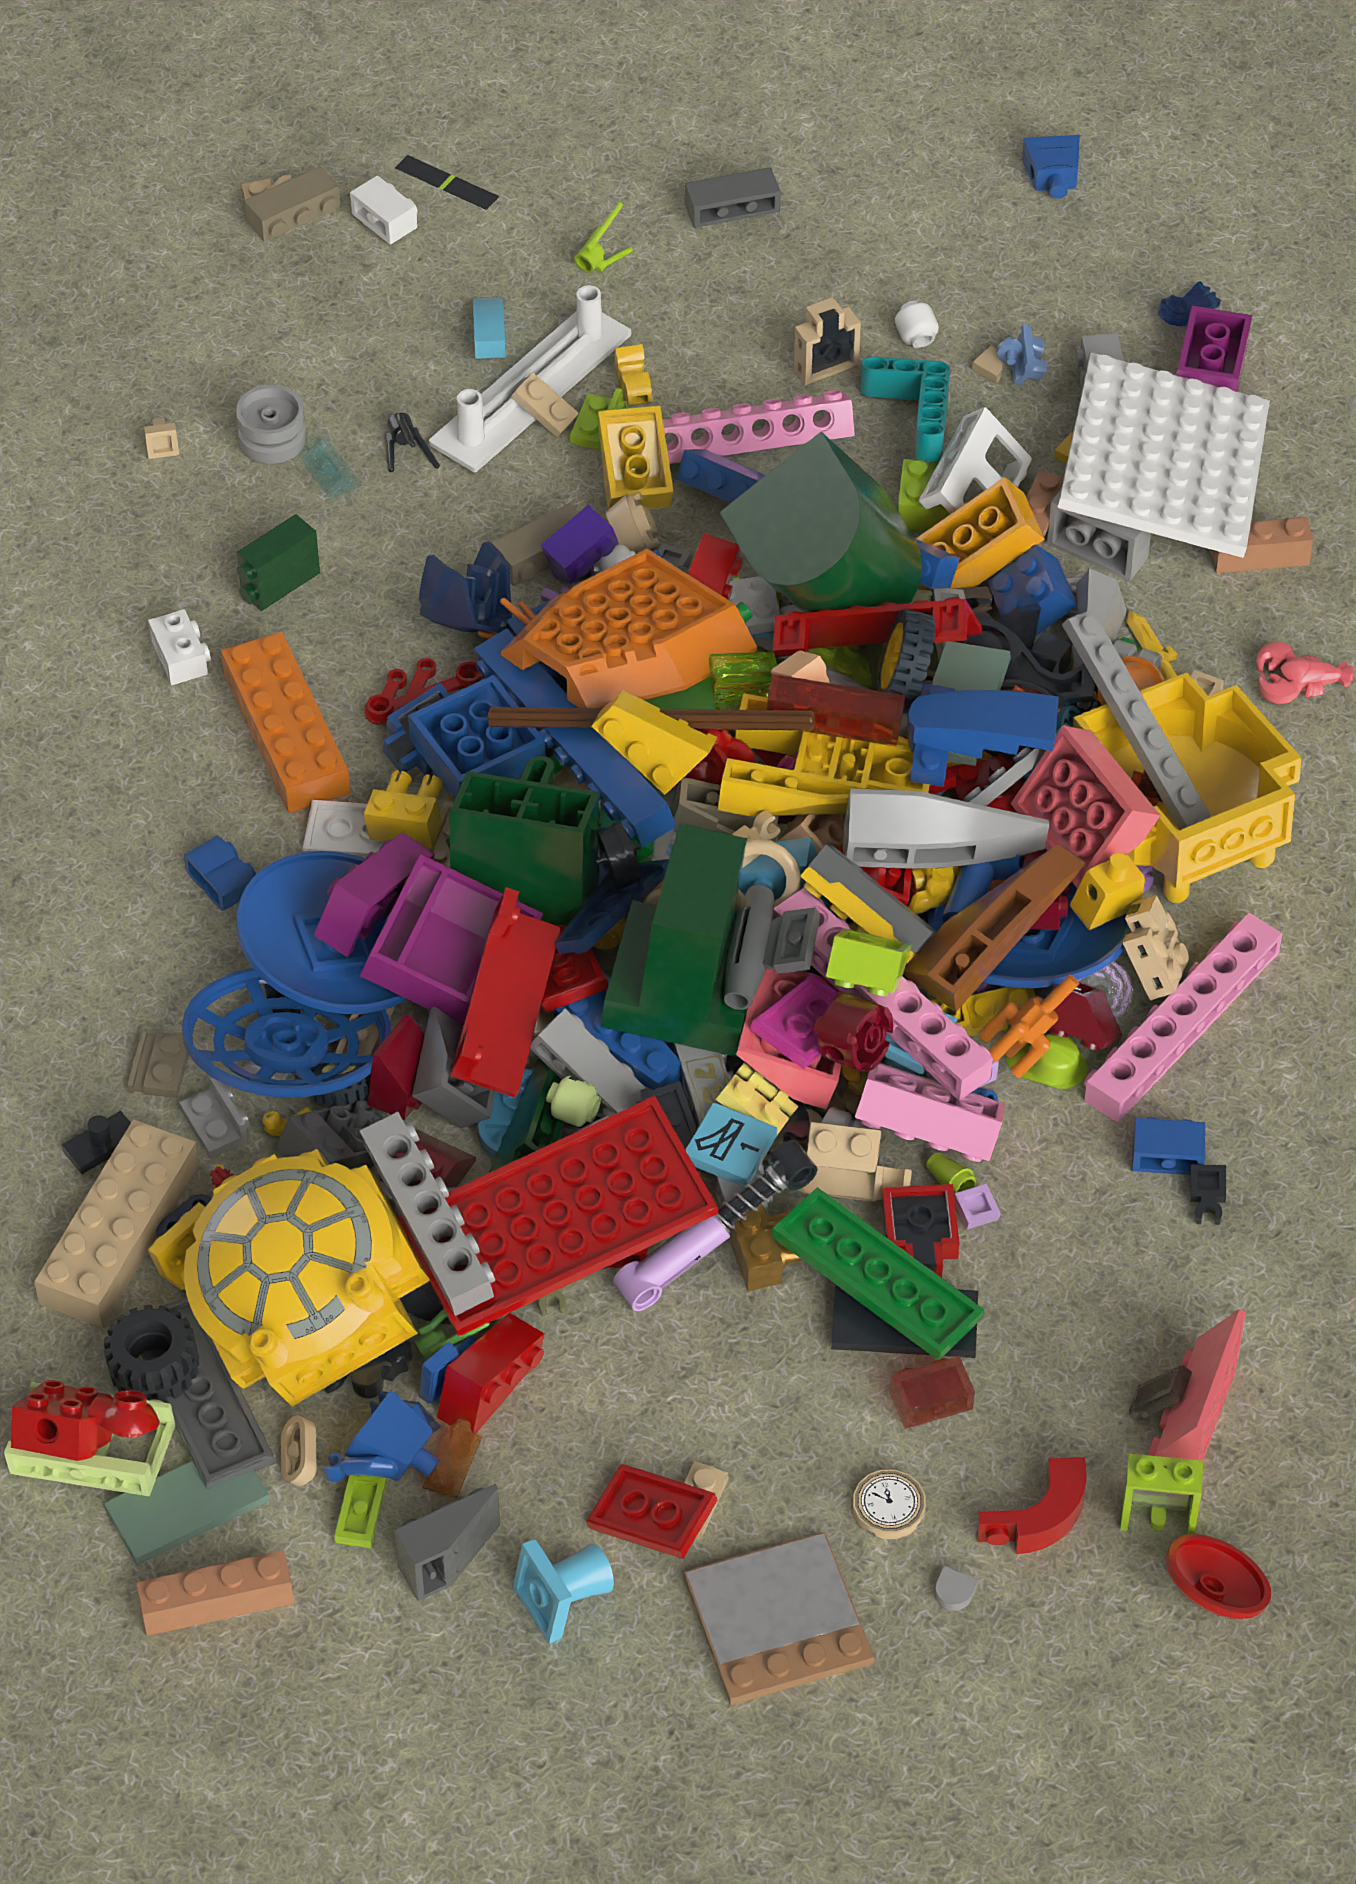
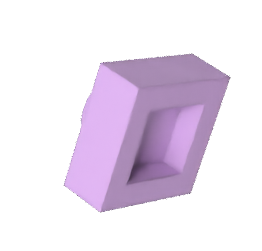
[954,1184,1001,1230]

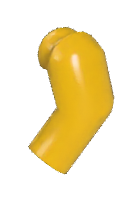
[262,1107,311,1137]

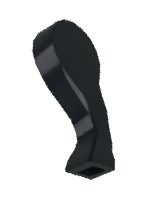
[953,619,1098,714]

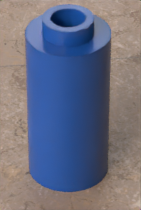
[942,862,995,923]

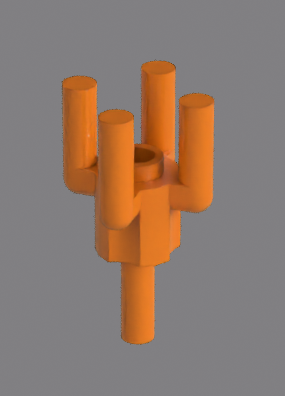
[978,974,1079,1078]

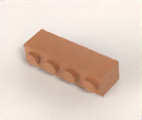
[136,1550,294,1636]

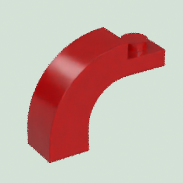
[977,1457,1087,1554]

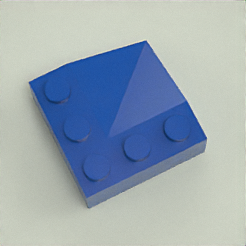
[408,675,545,799]

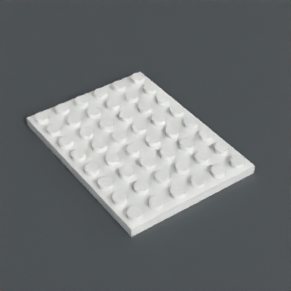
[1058,353,1270,558]

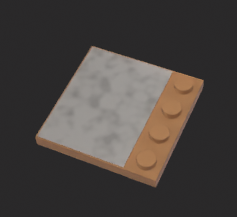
[684,1532,874,1705]

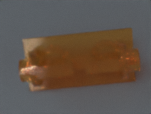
[422,1419,482,1498]

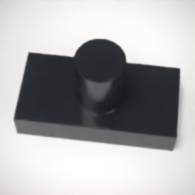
[62,1111,131,1175]

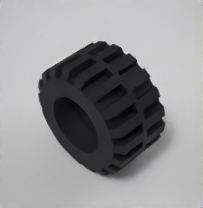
[104,1305,200,1403]

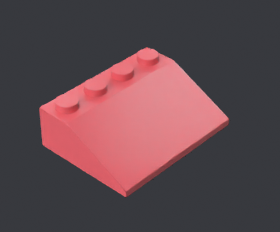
[1011,725,1161,889]
[736,969,842,1110]
[1149,1309,1246,1461]

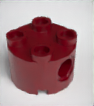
[813,991,894,1072]

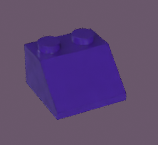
[541,504,619,584]

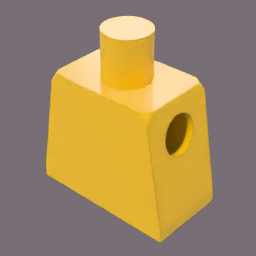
[1070,853,1145,930]

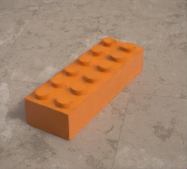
[221,631,351,813]

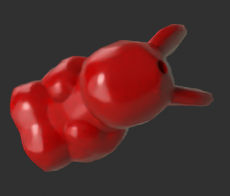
[674,729,755,790]

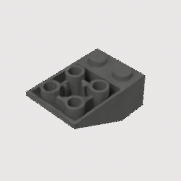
[412,1006,495,1128]
[276,1098,385,1170]
[395,1484,500,1601]

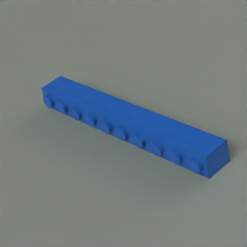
[676,449,960,589]
[474,628,676,848]

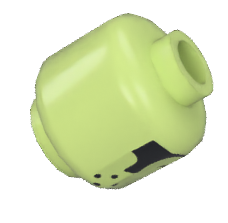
[547,1076,601,1127]

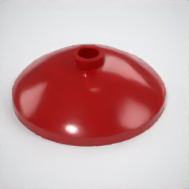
[1165,1534,1271,1619]

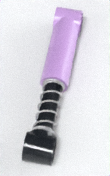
[613,1140,818,1311]

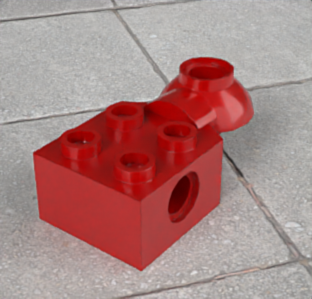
[11,1380,160,1461]

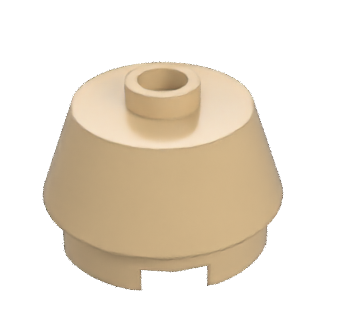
[606,492,661,553]

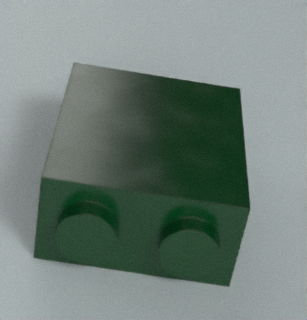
[236,514,320,611]

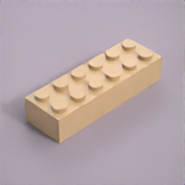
[34,1119,199,1328]

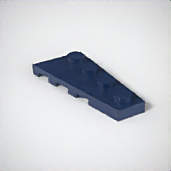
[554,859,669,954]

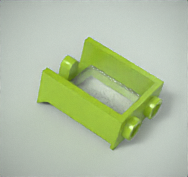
[1120,1453,1204,1535]

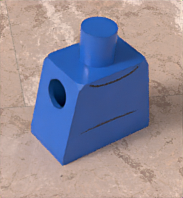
[1022,135,1080,199]

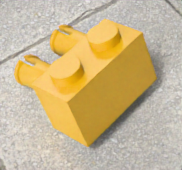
[364,770,443,849]

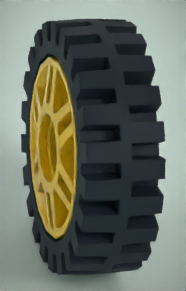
[876,609,936,711]

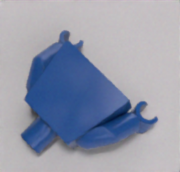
[323,1390,440,1482]

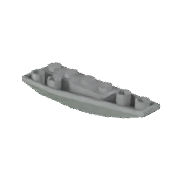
[842,789,1049,868]

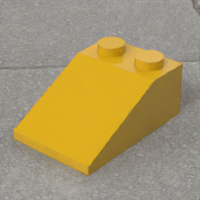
[598,406,673,510]

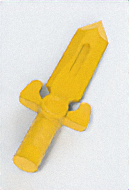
[1126,610,1178,681]

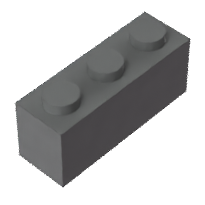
[685,167,781,228]

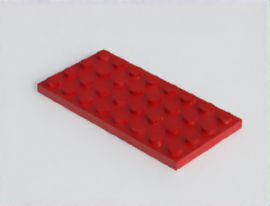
[397,1096,719,1337]

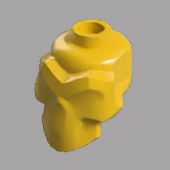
[908,866,959,914]

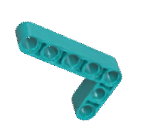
[860,357,950,462]

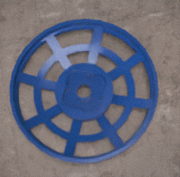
[182,968,391,1098]

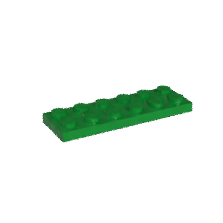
[771,1187,984,1361]

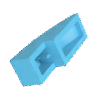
[473,297,506,359]

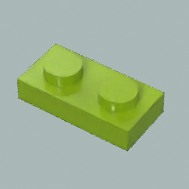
[334,1475,387,1549]

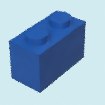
[1132,1117,1205,1175]

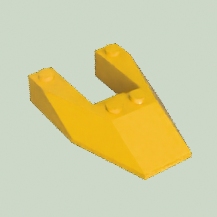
[718,693,930,816]

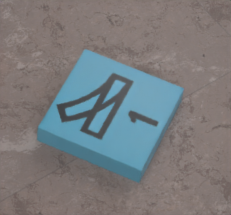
[686,1103,777,1187]

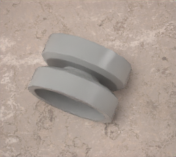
[236,384,307,464]

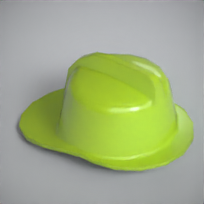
[1006,1034,1087,1089]

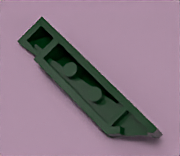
[489,1058,564,1173]

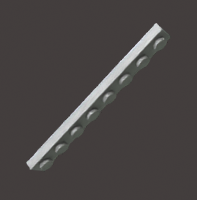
[1062,610,1212,830]

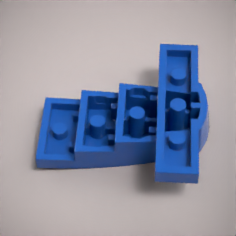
[908,683,1059,787]

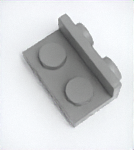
[179,1077,250,1159]

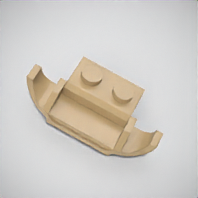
[770,1122,912,1202]

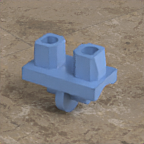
[997,324,1047,386]

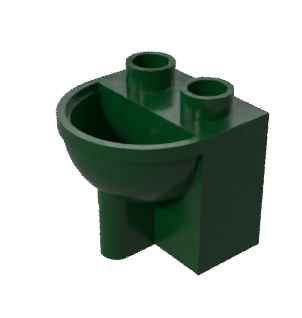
[450,756,599,927]

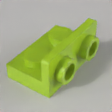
[570,388,627,450]

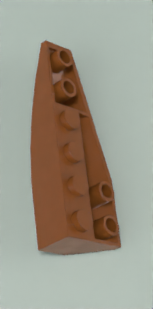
[903,844,1085,1012]

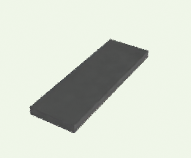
[141,1297,275,1488]

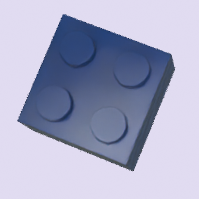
[987,544,1077,637]

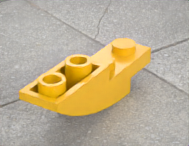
[930,987,1036,1036]

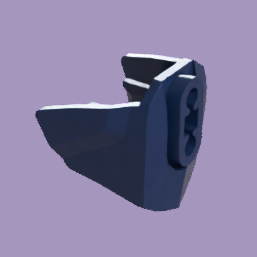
[419,541,512,633]

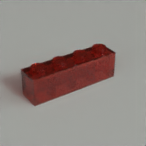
[766,674,905,747]

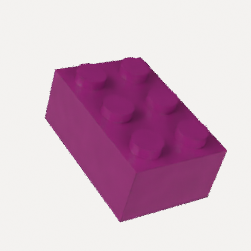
[1177,305,1252,392]

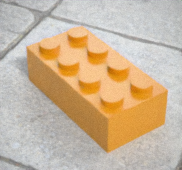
[916,477,1045,590]

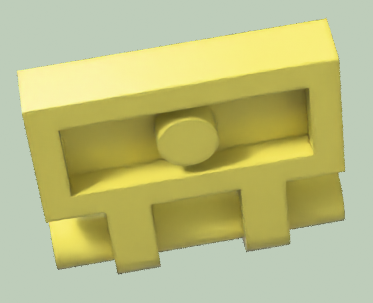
[716,1062,798,1135]

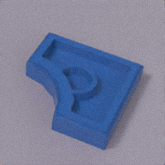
[419,1336,477,1404]

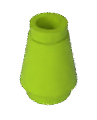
[926,1152,977,1194]

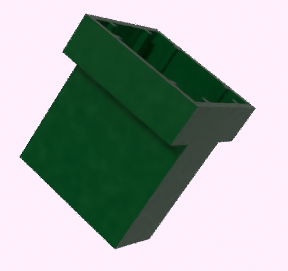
[601,823,747,1057]

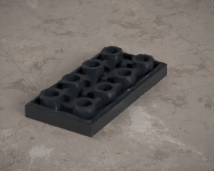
[831,1284,978,1358]

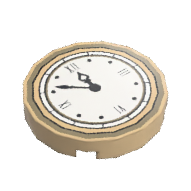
[853,1470,926,1539]

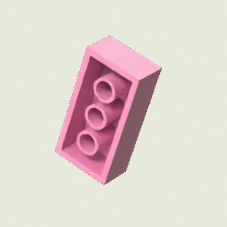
[855,1063,1005,1162]

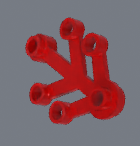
[364,658,482,725]

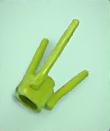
[574,202,633,273]

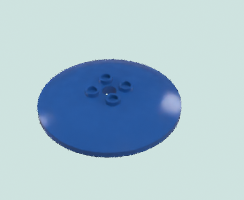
[236,851,407,1014]
[928,859,1132,988]

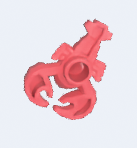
[1256,642,1353,705]

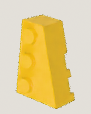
[591,690,718,795]

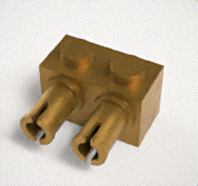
[728,1204,803,1292]

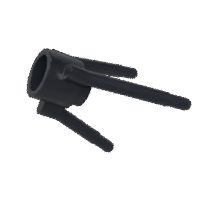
[385,412,440,472]

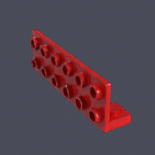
[773,597,982,657]
[450,887,560,1098]

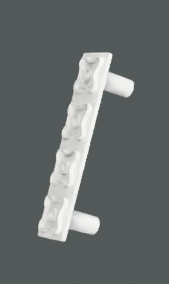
[429,285,631,472]

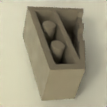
[671,777,778,842]

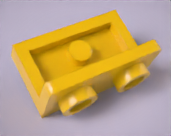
[148,1203,205,1290]

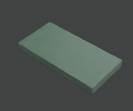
[932,642,1011,766]
[104,1460,270,1565]

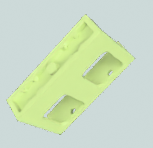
[4,1382,176,1497]

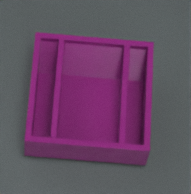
[360,854,543,1025]

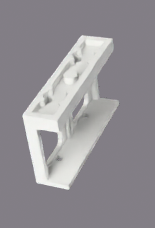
[919,407,1032,514]

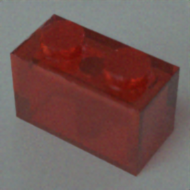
[890,1356,975,1429]

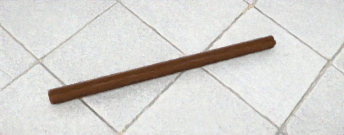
[488,707,816,731]

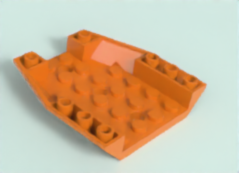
[501,548,757,708]

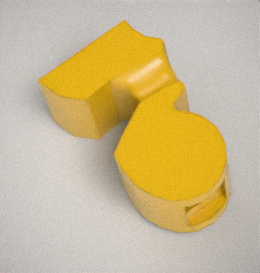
[615,344,652,406]

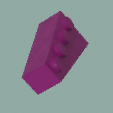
[314,832,435,957]

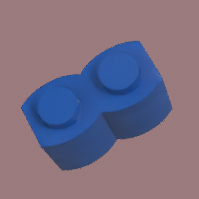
[184,836,256,911]

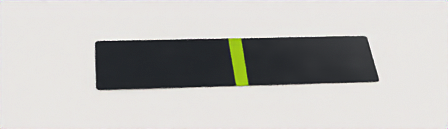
[395,155,499,210]

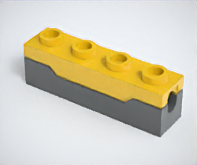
[800,844,936,964]

